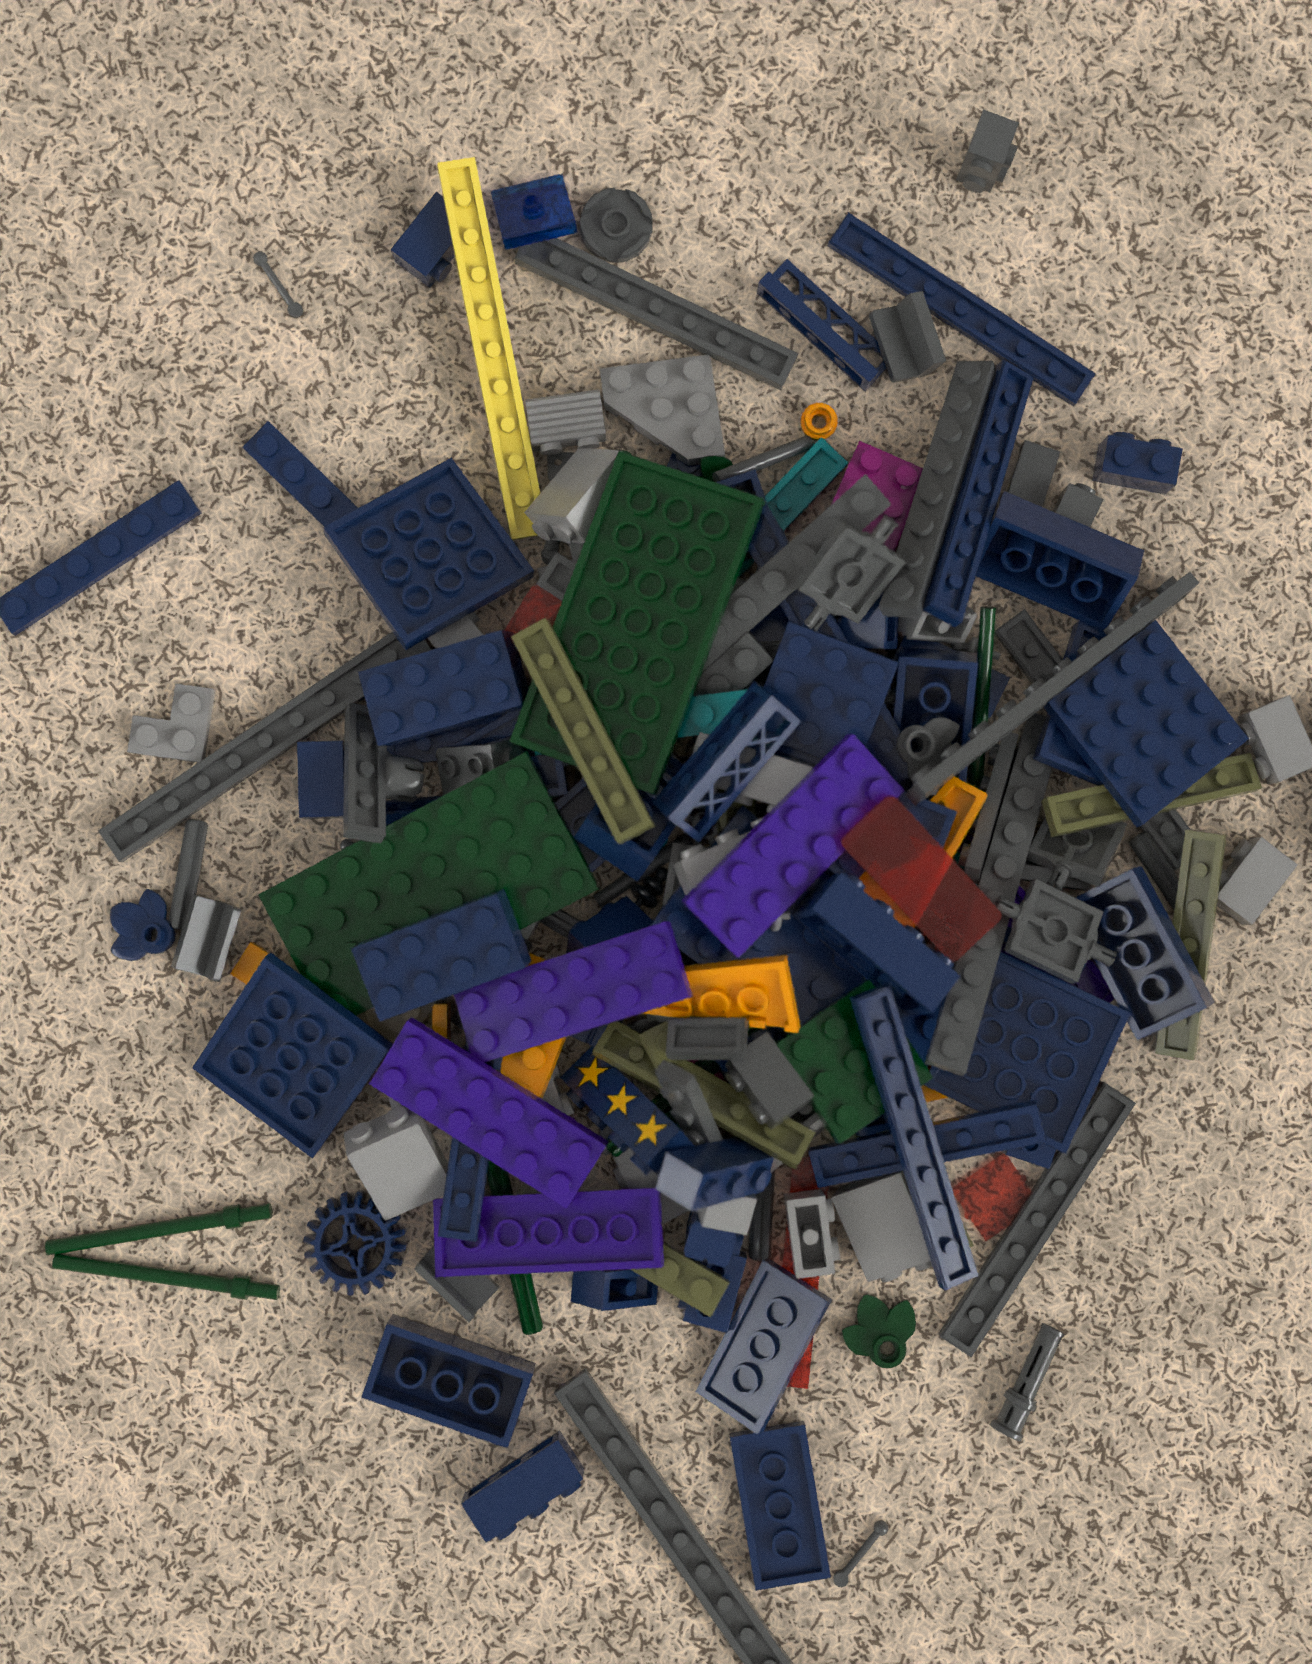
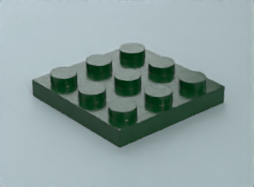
[775,980,933,1144]

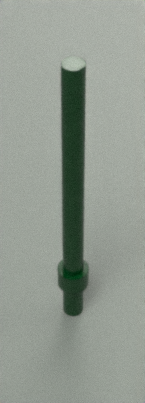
[968,606,996,832]
[45,1203,273,1255]
[52,1254,280,1300]

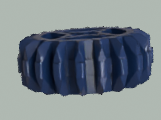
[303,1190,408,1296]

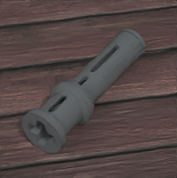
[990,1323,1065,1442]

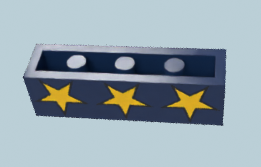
[560,1046,695,1177]

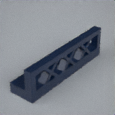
[757,259,886,392]
[652,682,801,842]

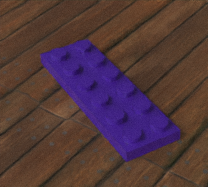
[681,733,904,958]
[454,921,693,1063]
[369,1017,609,1209]
[433,1188,664,1277]

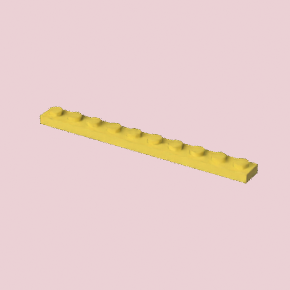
[437,157,540,541]

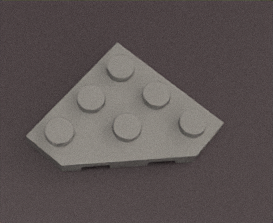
[600,354,725,466]

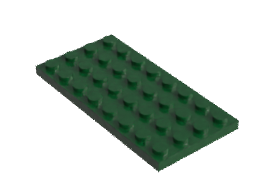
[509,451,765,796]
[258,751,600,1016]

